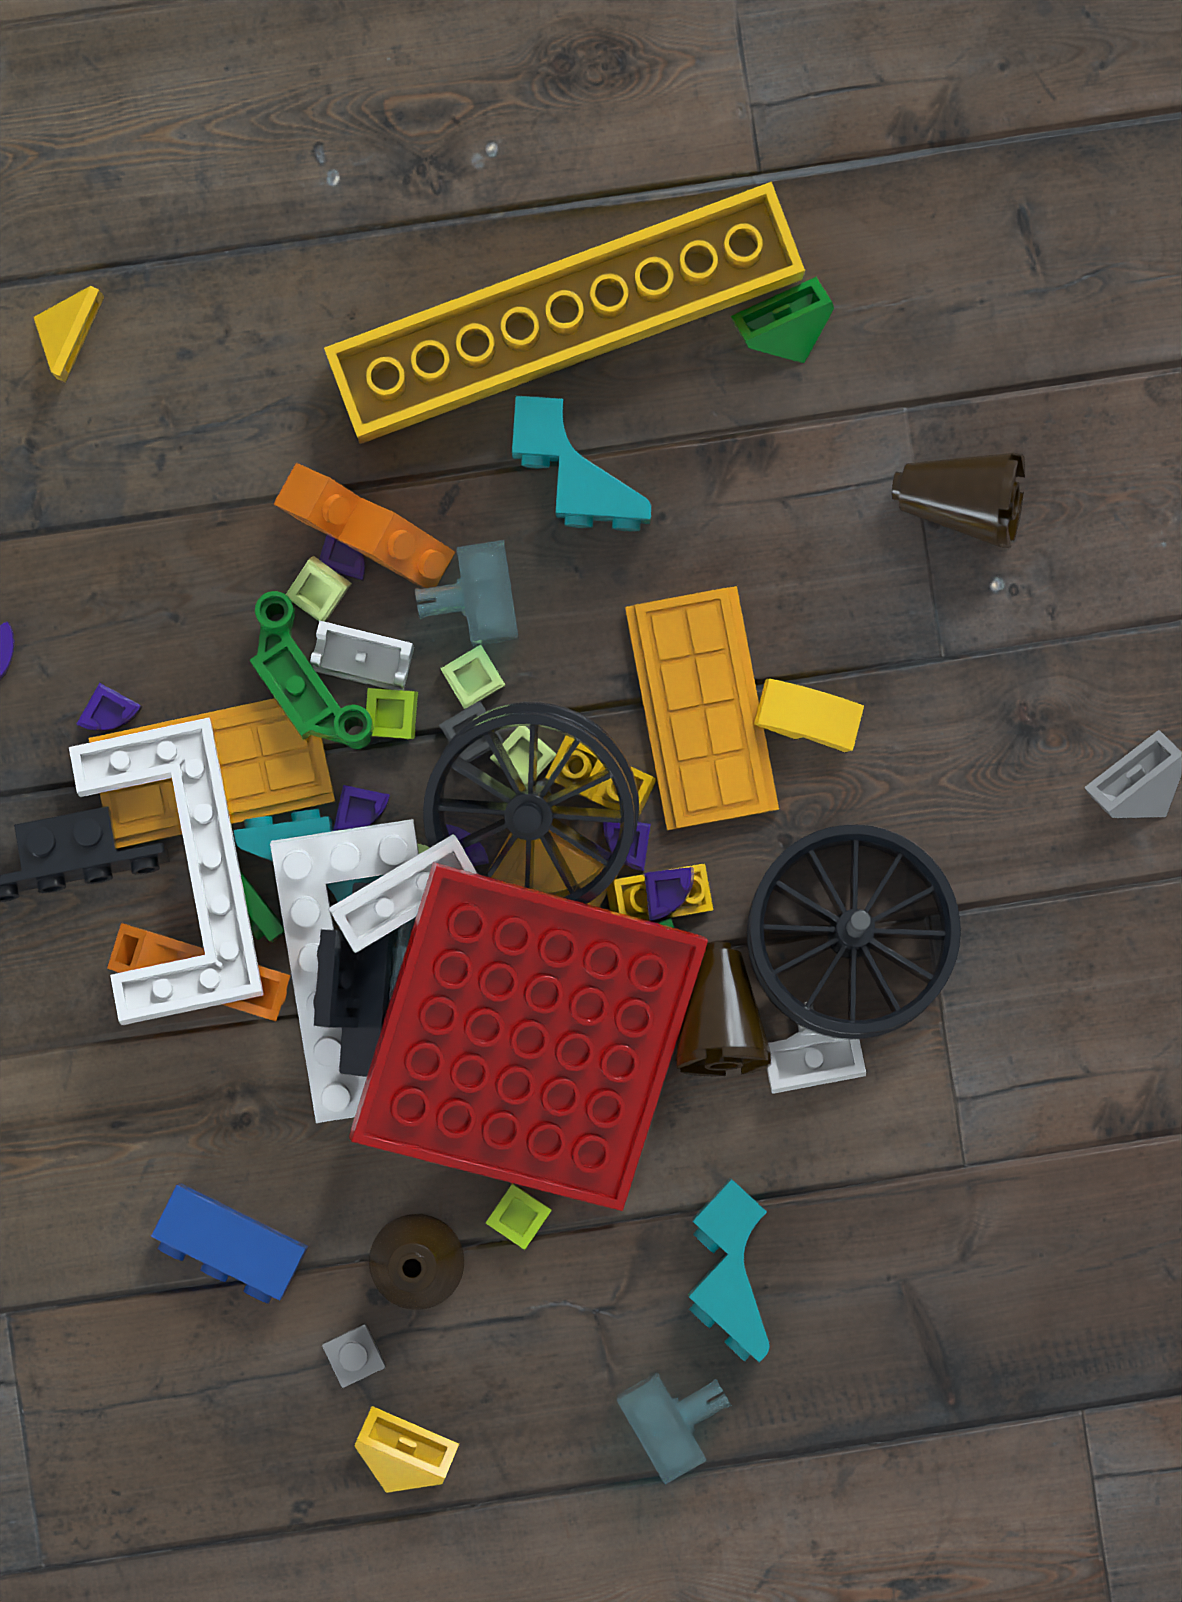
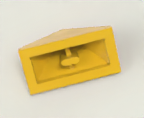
[34,286,104,383]
[354,1406,459,1493]

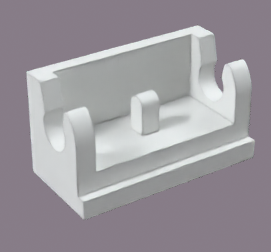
[310,621,414,691]

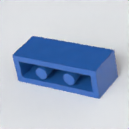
[151,1183,308,1304]

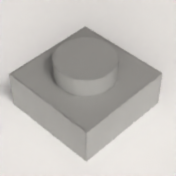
[322,1323,386,1388]

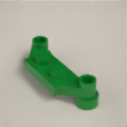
[250,591,374,749]

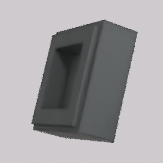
[439,701,504,763]

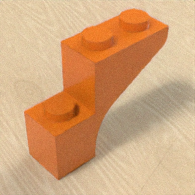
[274,463,455,593]
[107,923,291,1021]

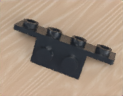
[0,806,170,902]
[313,882,394,1077]

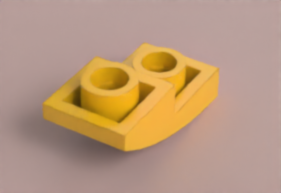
[754,679,864,752]
[545,735,657,816]
[606,864,713,922]

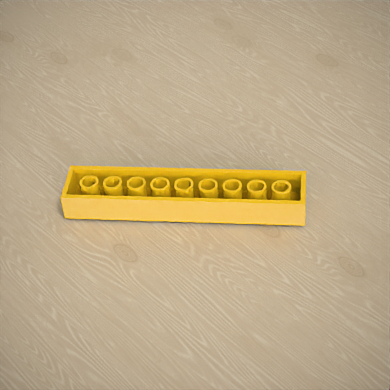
[324,182,805,444]

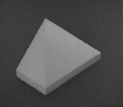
[1084,730,1182,818]

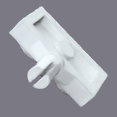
[764,1002,866,1094]

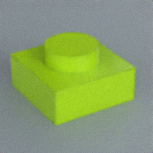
[366,688,418,739]
[486,1183,552,1250]

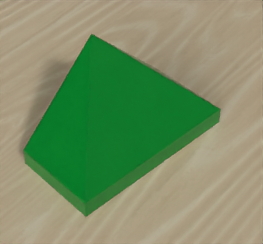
[731,277,834,363]

